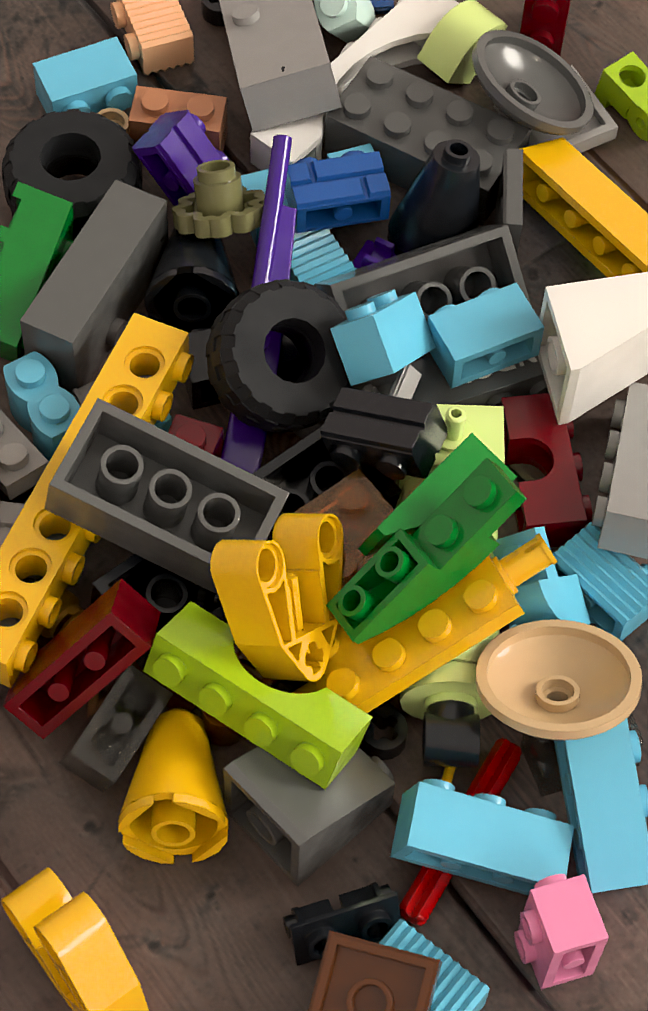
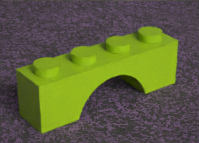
[143,601,372,789]

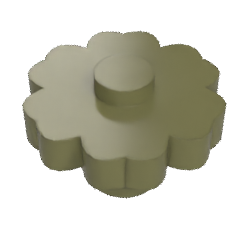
[172,160,265,239]

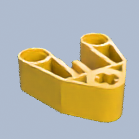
[210,513,343,682]
[0,867,149,1011]

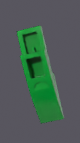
[326,458,527,644]

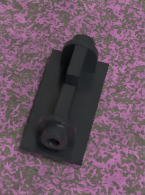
[282,882,401,966]

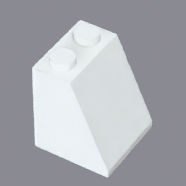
[538,272,648,425]

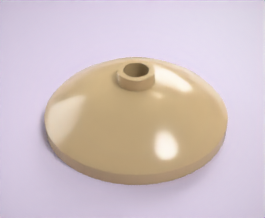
[476,619,642,741]

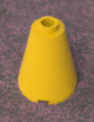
[118,708,229,864]

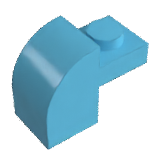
[493,527,591,627]

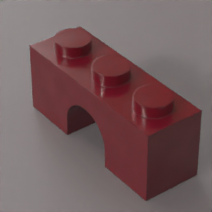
[500,393,592,547]

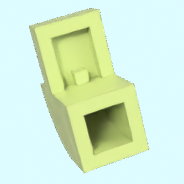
[417,0,508,84]

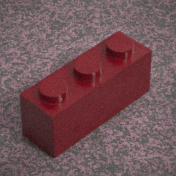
[3,578,161,739]

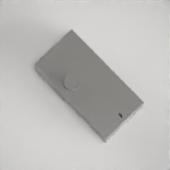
[219,0,342,133]

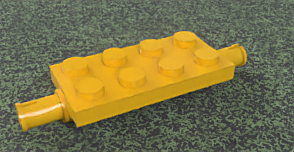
[292,533,558,713]

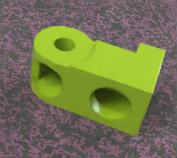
[594,51,648,141]

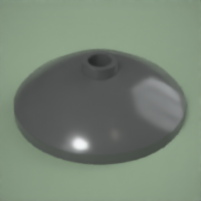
[472,30,594,135]

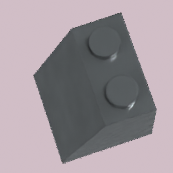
[224,746,395,887]

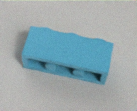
[554,718,648,893]
[390,779,574,895]

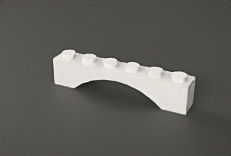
[250,0,459,170]

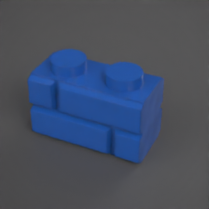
[285,150,391,233]

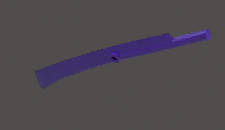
[220,134,297,474]

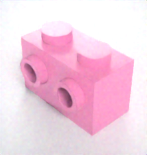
[514,874,609,990]

